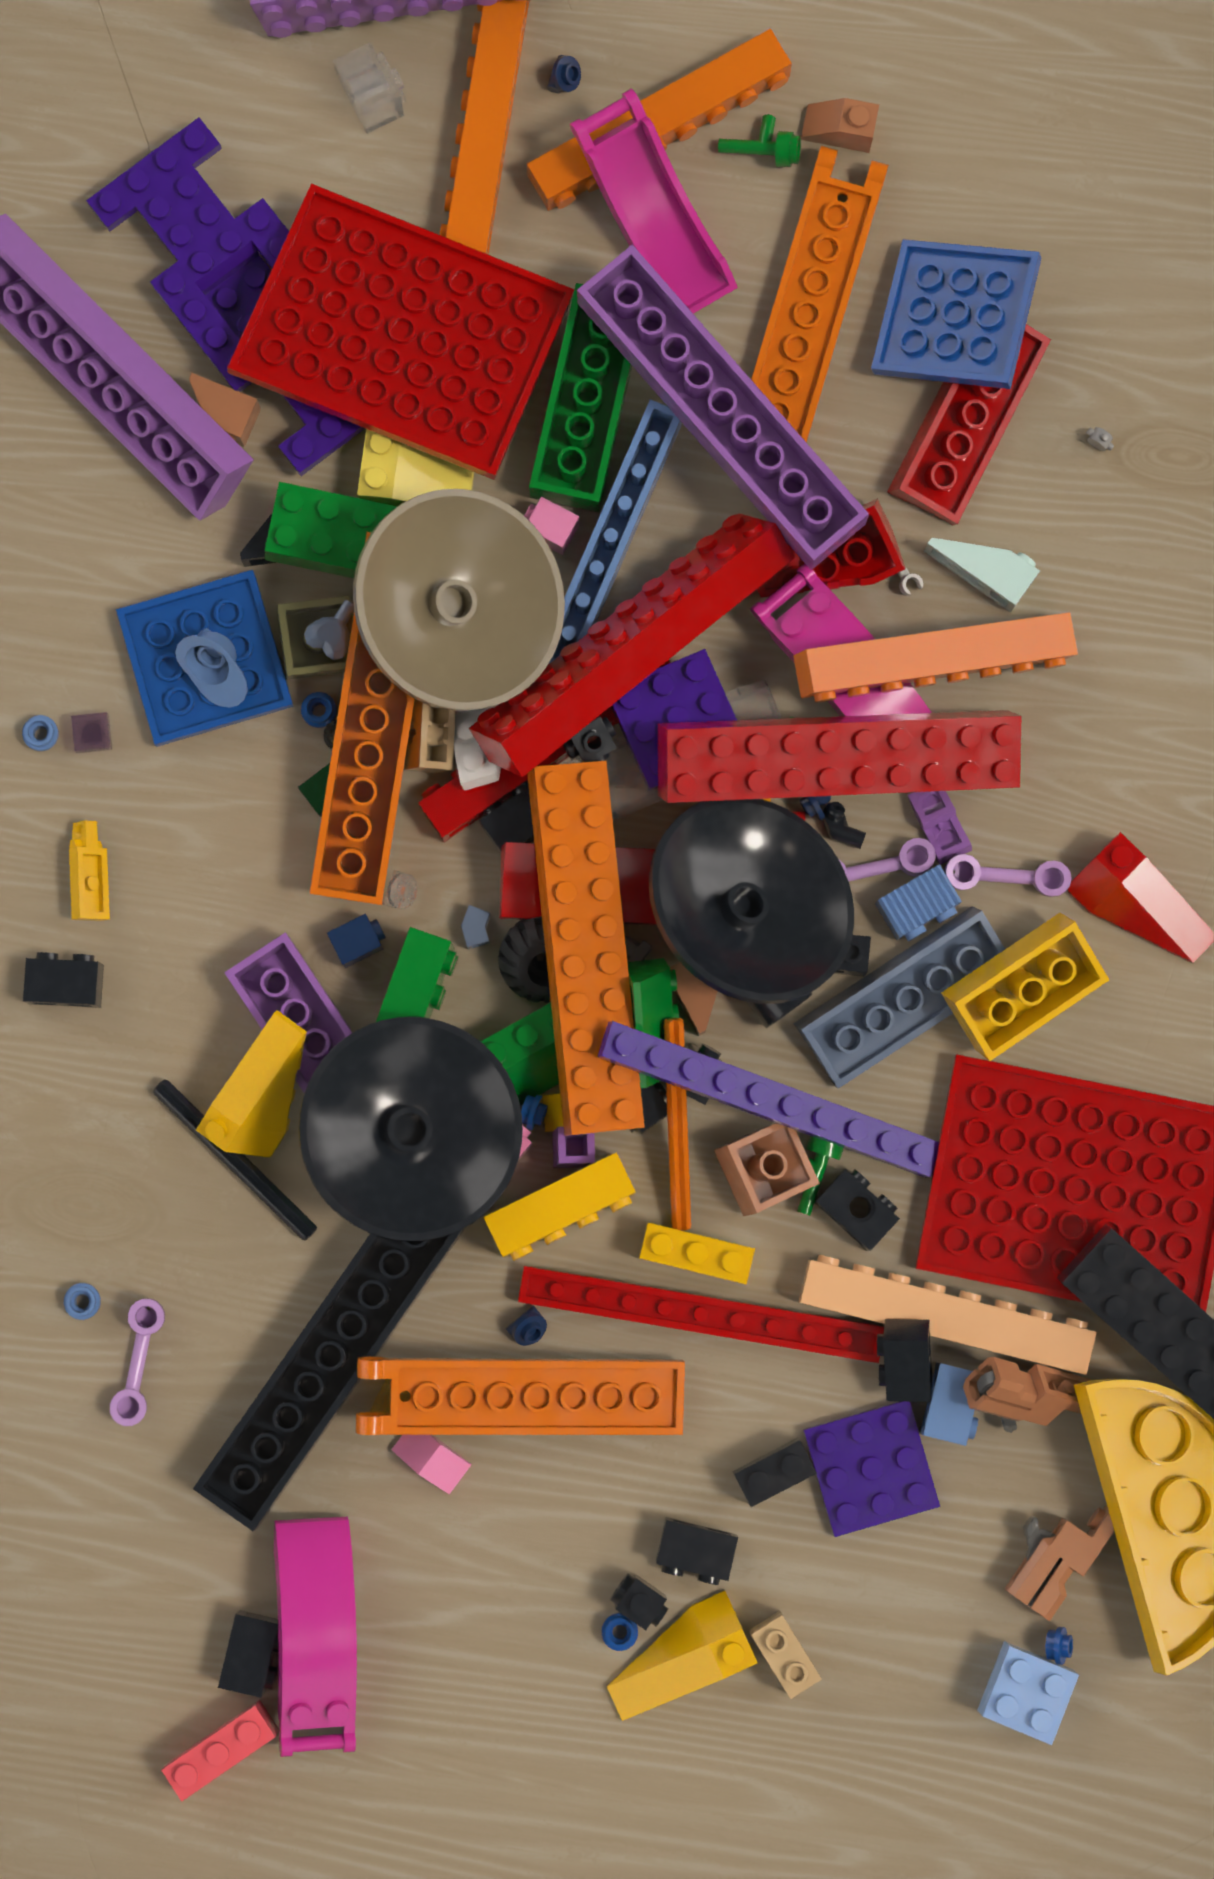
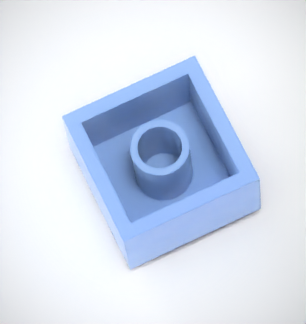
[977,1641,1079,1745]

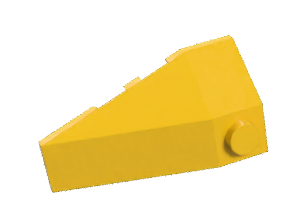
[196,1010,307,1157]
[607,1590,758,1721]

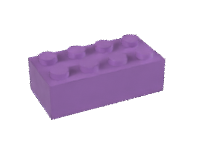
[224,932,353,1093]

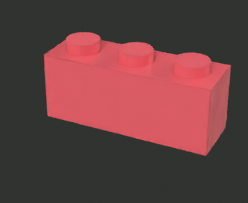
[161,1700,279,1802]

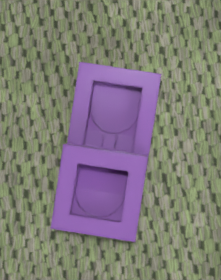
[908,791,972,865]

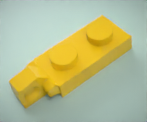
[69,820,110,921]

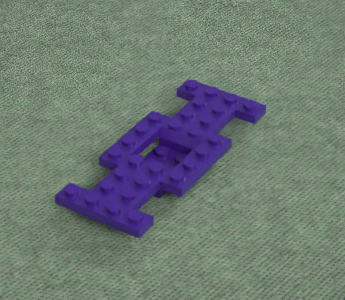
[86,117,365,477]

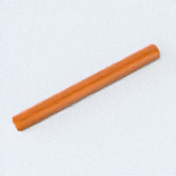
[664,1018,691,1231]

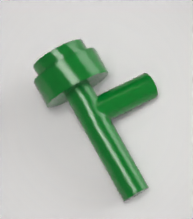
[718,114,801,167]
[797,1136,844,1216]

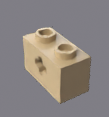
[403,699,456,773]
[749,1610,822,1699]

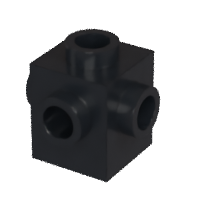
[563,716,617,763]

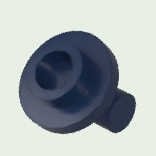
[546,55,581,93]
[799,796,831,821]
[505,1305,547,1346]

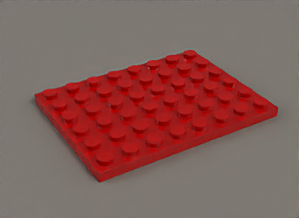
[227,183,575,480]
[915,1054,1214,1312]

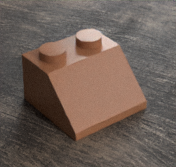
[714,1123,820,1216]

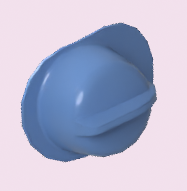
[175,628,248,708]

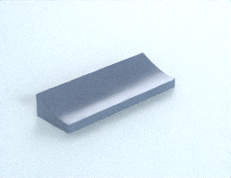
[793,906,1005,1089]

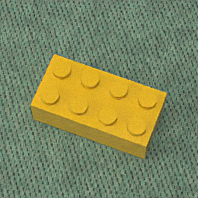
[941,913,1109,1061]
[483,1152,636,1261]

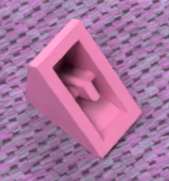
[391,1435,472,1494]

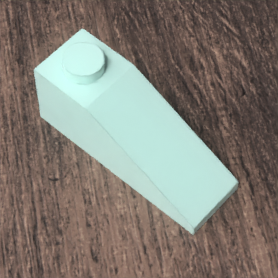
[924,538,1040,612]

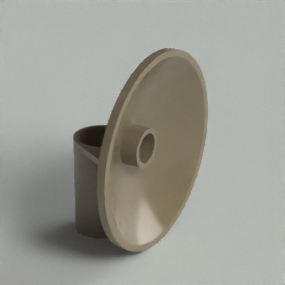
[353,489,565,711]

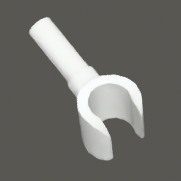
[898,568,923,596]

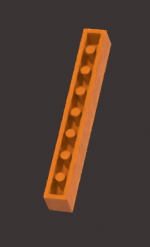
[440,0,530,255]
[527,28,792,211]
[793,612,1078,703]

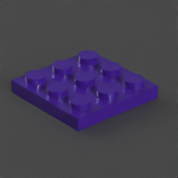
[611,649,737,791]
[803,1401,940,1537]

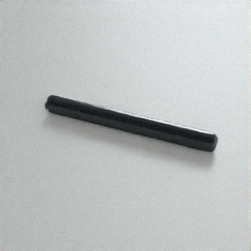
[153,1079,317,1241]

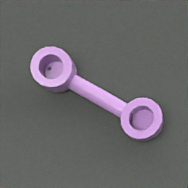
[839,838,936,881]
[944,854,1072,897]
[110,1298,165,1426]

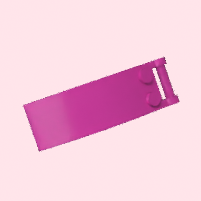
[570,88,738,314]
[750,563,932,716]
[274,1516,357,1757]

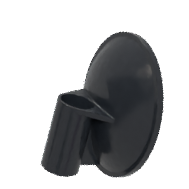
[649,799,854,1028]
[298,1017,523,1241]

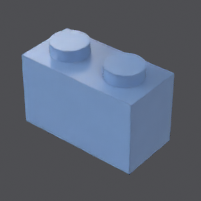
[920,1362,978,1446]

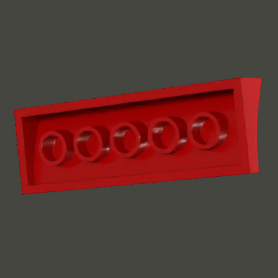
[887,324,1051,526]
[499,842,657,925]

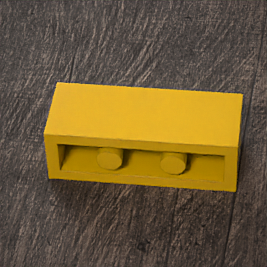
[639,1223,755,1285]

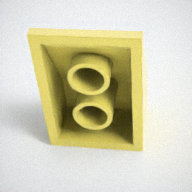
[357,429,475,506]

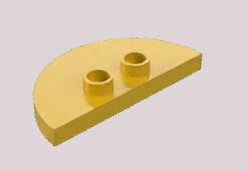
[1074,1379,1214,1676]

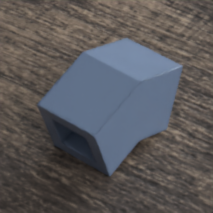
[461,905,491,950]

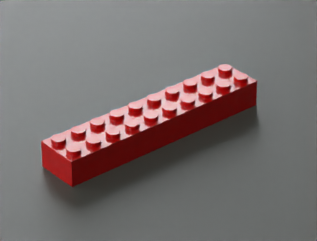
[469,513,795,777]
[658,710,1022,803]

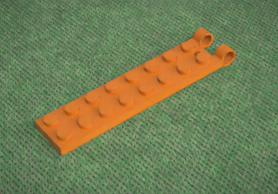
[751,146,889,443]
[356,1356,685,1435]

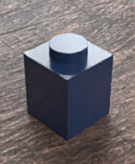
[327,913,386,969]

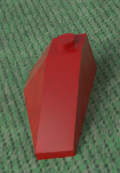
[757,498,906,598]
[1066,832,1214,963]

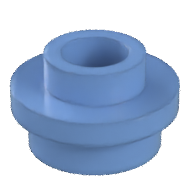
[22,715,59,751]
[64,1283,101,1320]

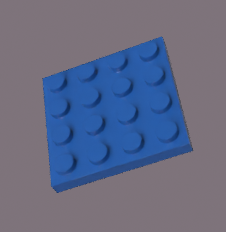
[871,239,1042,389]
[116,570,294,747]

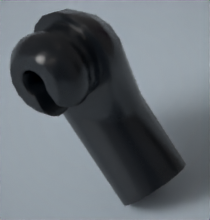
[822,801,866,849]

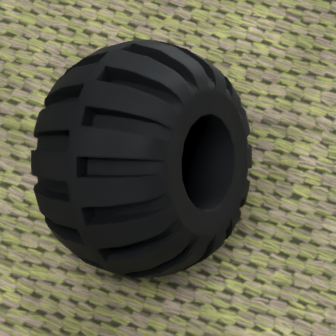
[498,916,551,1003]

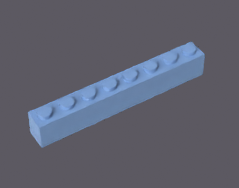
[549,399,682,664]

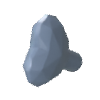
[304,600,354,660]

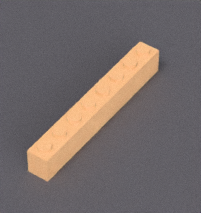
[798,1255,1097,1375]

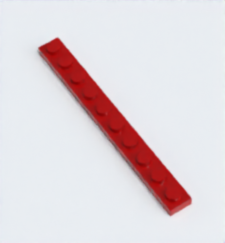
[518,1266,884,1363]

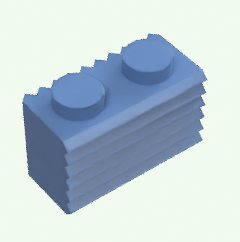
[875,864,962,942]

